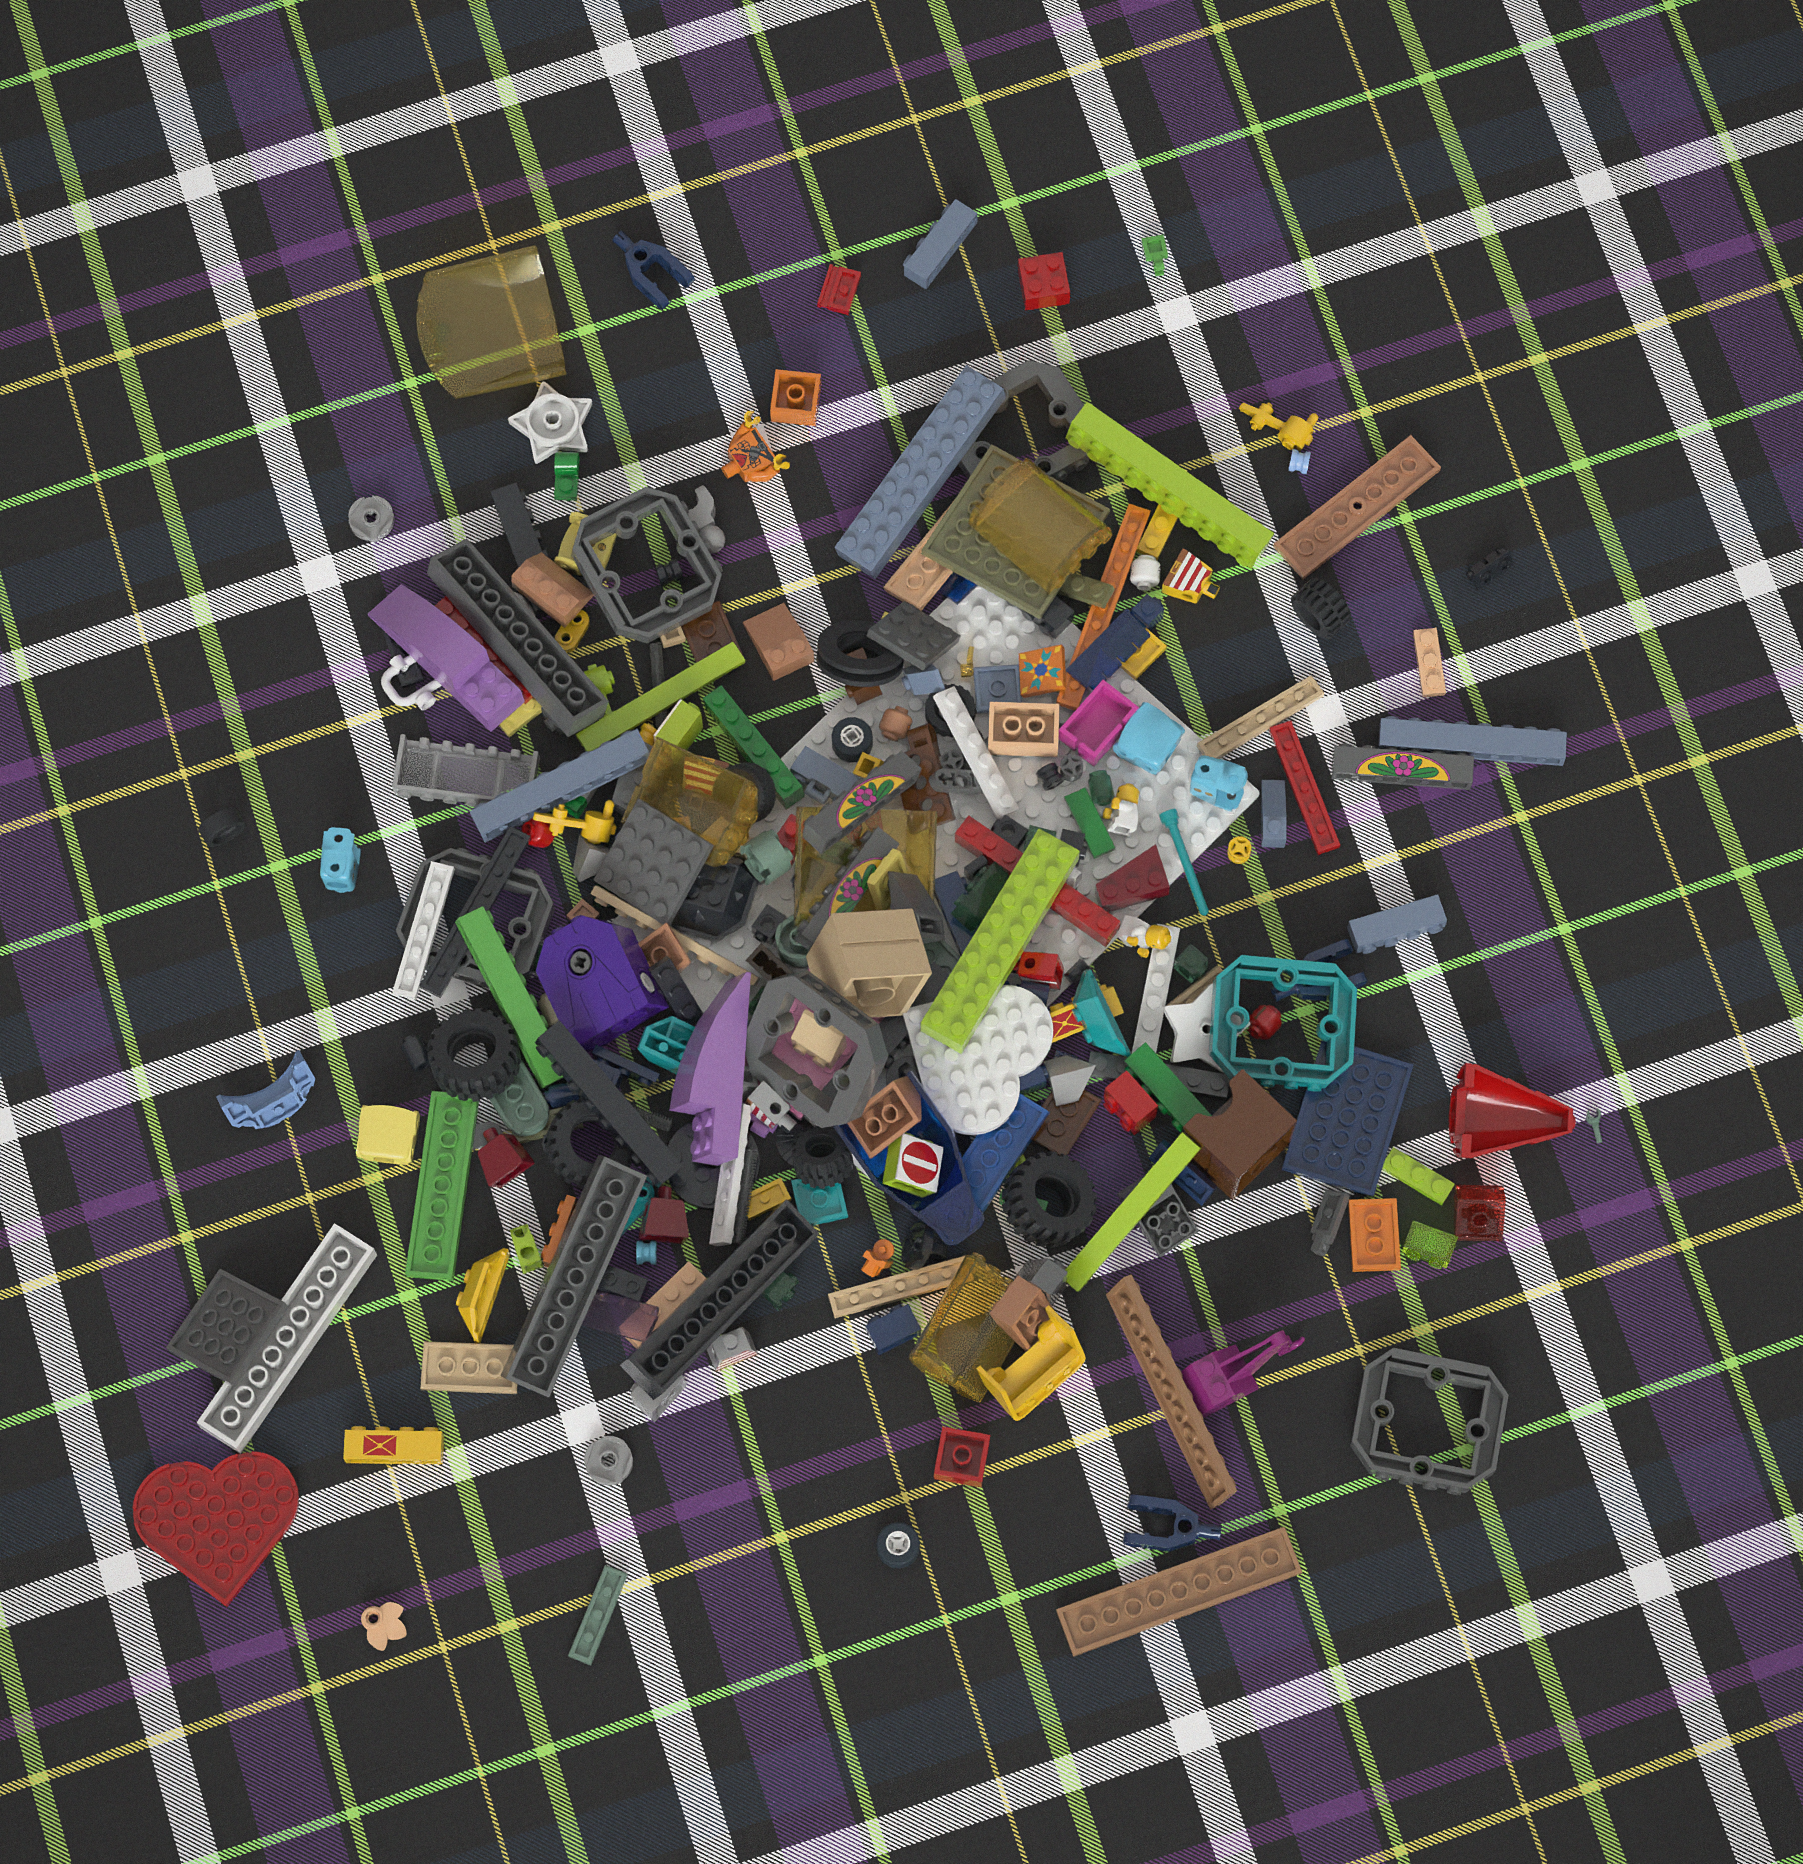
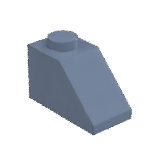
[901,664,946,695]

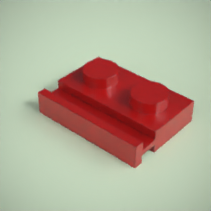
[817,264,861,315]

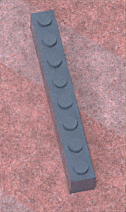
[1378,716,1567,766]
[469,729,652,843]

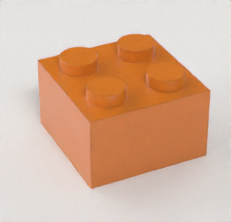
[770,369,821,426]

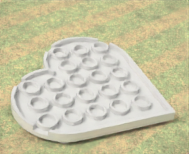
[903,985,1053,1135]

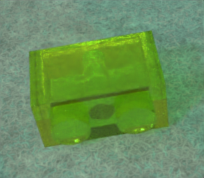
[1402,1221,1458,1269]

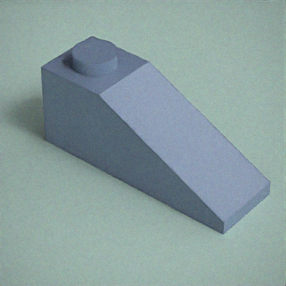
[1261,780,1286,848]

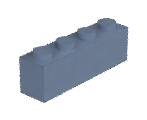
[903,199,978,289]
[1347,895,1447,954]

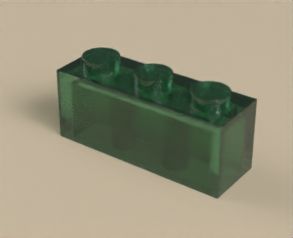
[950,861,1010,932]

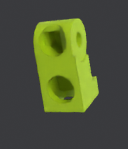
[510,1223,543,1274]

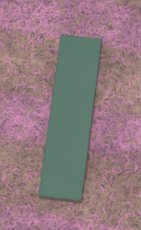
[568,1565,628,1665]

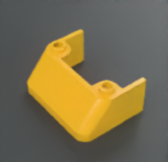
[976,1305,1086,1421]

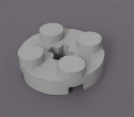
[348,496,395,543]
[584,1436,633,1486]

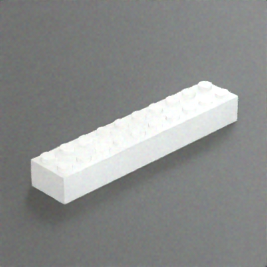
[197,1223,377,1454]

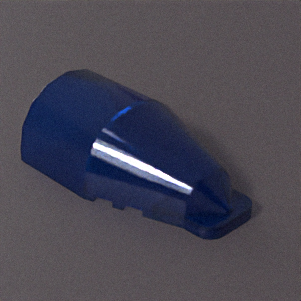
[834,1071,985,1245]

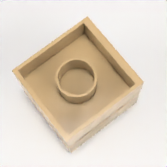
[806,909,932,1018]

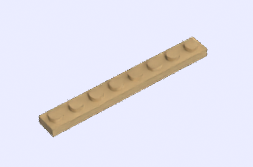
[591,885,760,986]

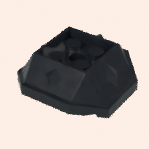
[670,846,760,943]

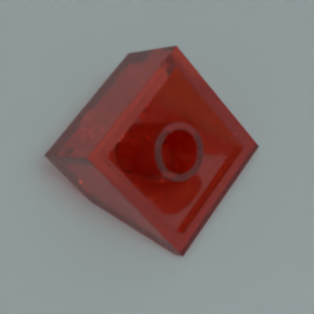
[1454,1185,1506,1241]

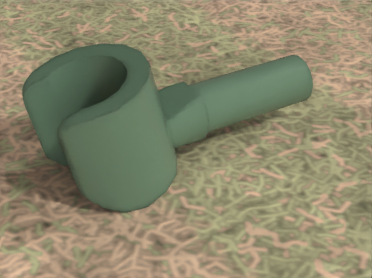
[1586,1108,1602,1143]

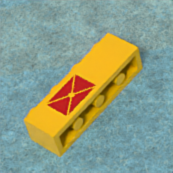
[1049,984,1124,1043]
[344,1426,444,1465]

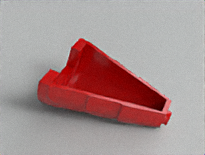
[1449,1063,1576,1159]

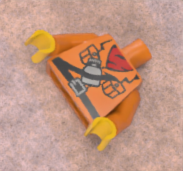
[721,411,790,482]

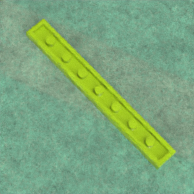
[576,642,745,752]
[1065,1132,1201,1292]

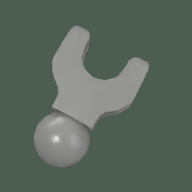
[688,485,725,554]

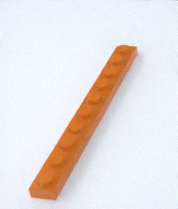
[1056,504,1150,711]

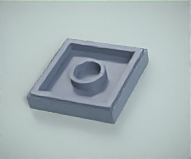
[973,664,1022,713]

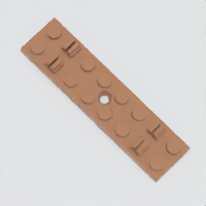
[1273,435,1441,579]

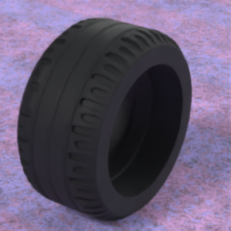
[713,762,776,825]

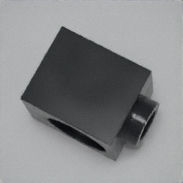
[991,815,1028,850]
[751,904,787,945]

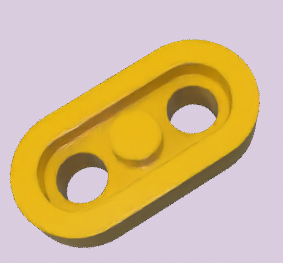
[555,610,590,653]

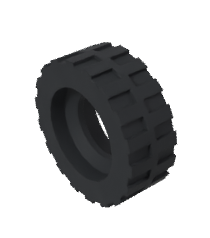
[925,684,976,738]

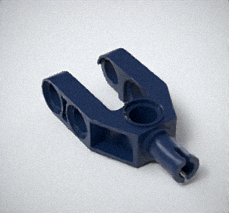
[612,231,695,310]
[1271,939,1368,1002]
[1122,1495,1222,1552]

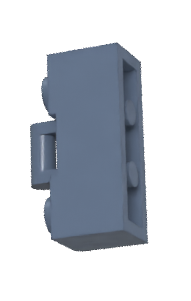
[791,746,863,805]

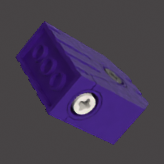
[536,915,669,1053]

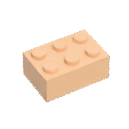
[988,702,1059,757]

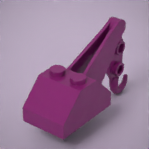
[1181,1330,1305,1419]

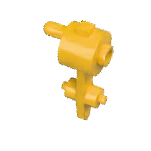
[1239,403,1318,451]
[533,800,616,844]

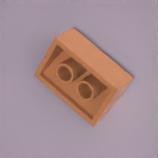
[511,552,594,628]
[847,1076,922,1159]

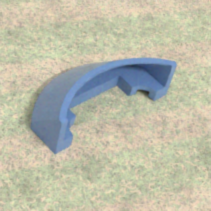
[216,1050,315,1129]

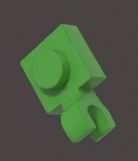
[1141,234,1168,277]

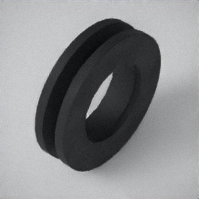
[816,620,904,687]

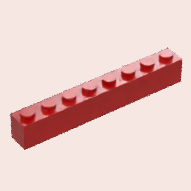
[955,815,1120,947]

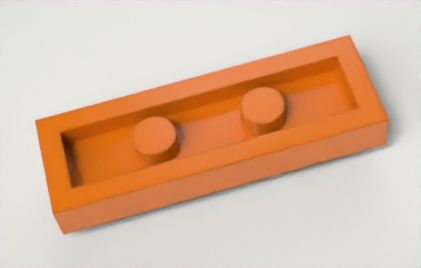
[541,1195,577,1267]

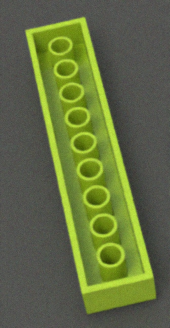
[1066,402,1274,569]
[920,829,1080,1054]

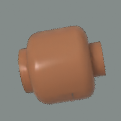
[879,706,913,742]

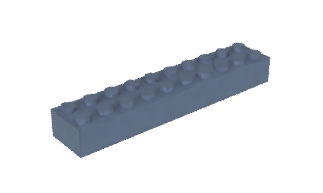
[834,365,1006,579]

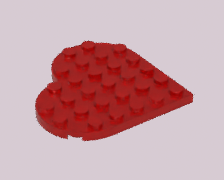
[133,1451,299,1607]

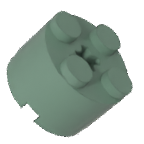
[740,829,793,886]
[775,914,809,967]

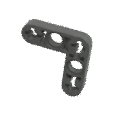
[929,729,984,794]

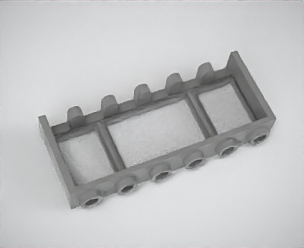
[392,734,540,807]

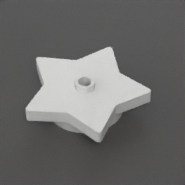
[508,382,592,464]
[1163,983,1250,1072]

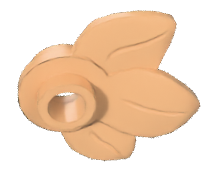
[361,1602,407,1651]

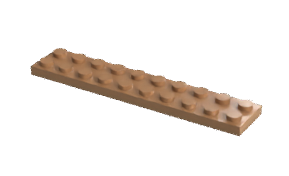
[1106,1275,1237,1510]
[1056,1527,1302,1657]

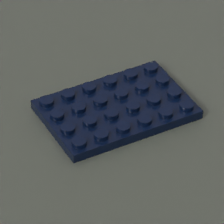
[1282,1041,1414,1198]

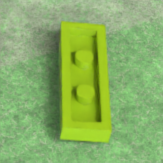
[1382,1147,1455,1205]

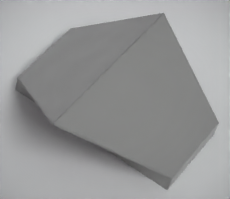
[573,834,610,882]
[1043,1056,1096,1107]

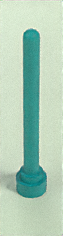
[1159,809,1209,916]

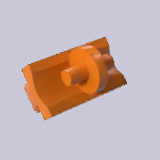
[861,1239,894,1277]

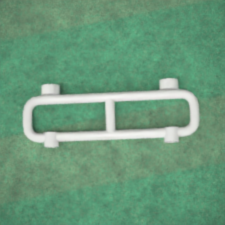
[381,592,535,710]

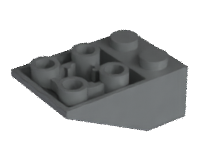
[888,871,945,944]
[1117,1175,1199,1257]

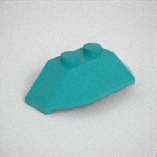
[1072,969,1131,1057]
[637,1016,695,1074]

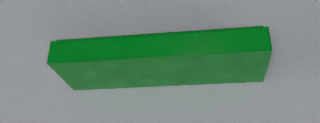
[1064,787,1115,859]

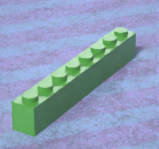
[455,906,564,1090]

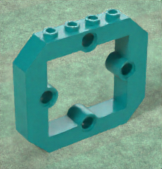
[1209,955,1357,1091]

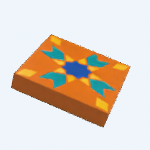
[1019,644,1066,698]

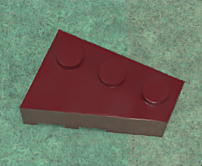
[1095,844,1170,912]

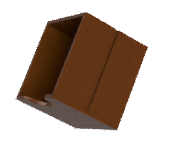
[1183,1069,1297,1201]

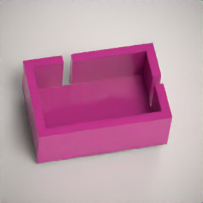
[1058,680,1139,767]

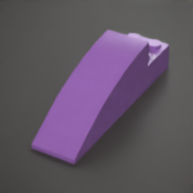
[368,584,525,732]
[669,972,751,1166]

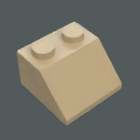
[791,1009,847,1069]

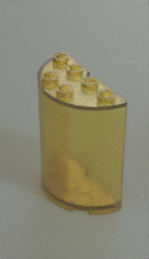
[968,458,1112,593]
[621,737,758,867]
[909,1252,1015,1403]

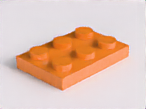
[1348,1198,1401,1272]

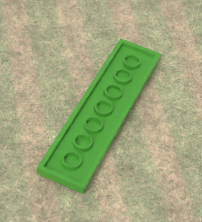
[405,1091,479,1281]

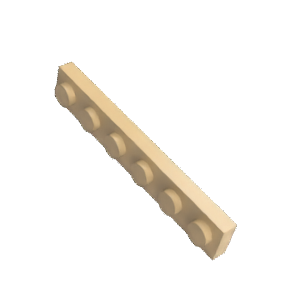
[1197,675,1324,759]
[828,1256,973,1318]

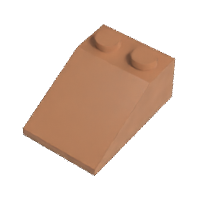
[743,603,814,681]
[638,923,691,974]
[990,1276,1055,1352]

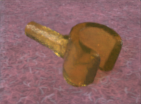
[960,646,974,678]

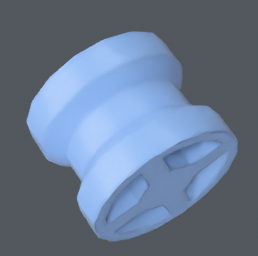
[1289,449,1311,474]

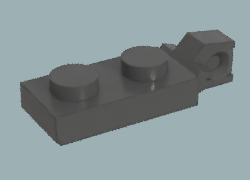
[1311,1189,1350,1256]

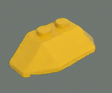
[456,1248,510,1344]

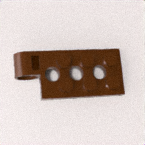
[900,723,956,835]

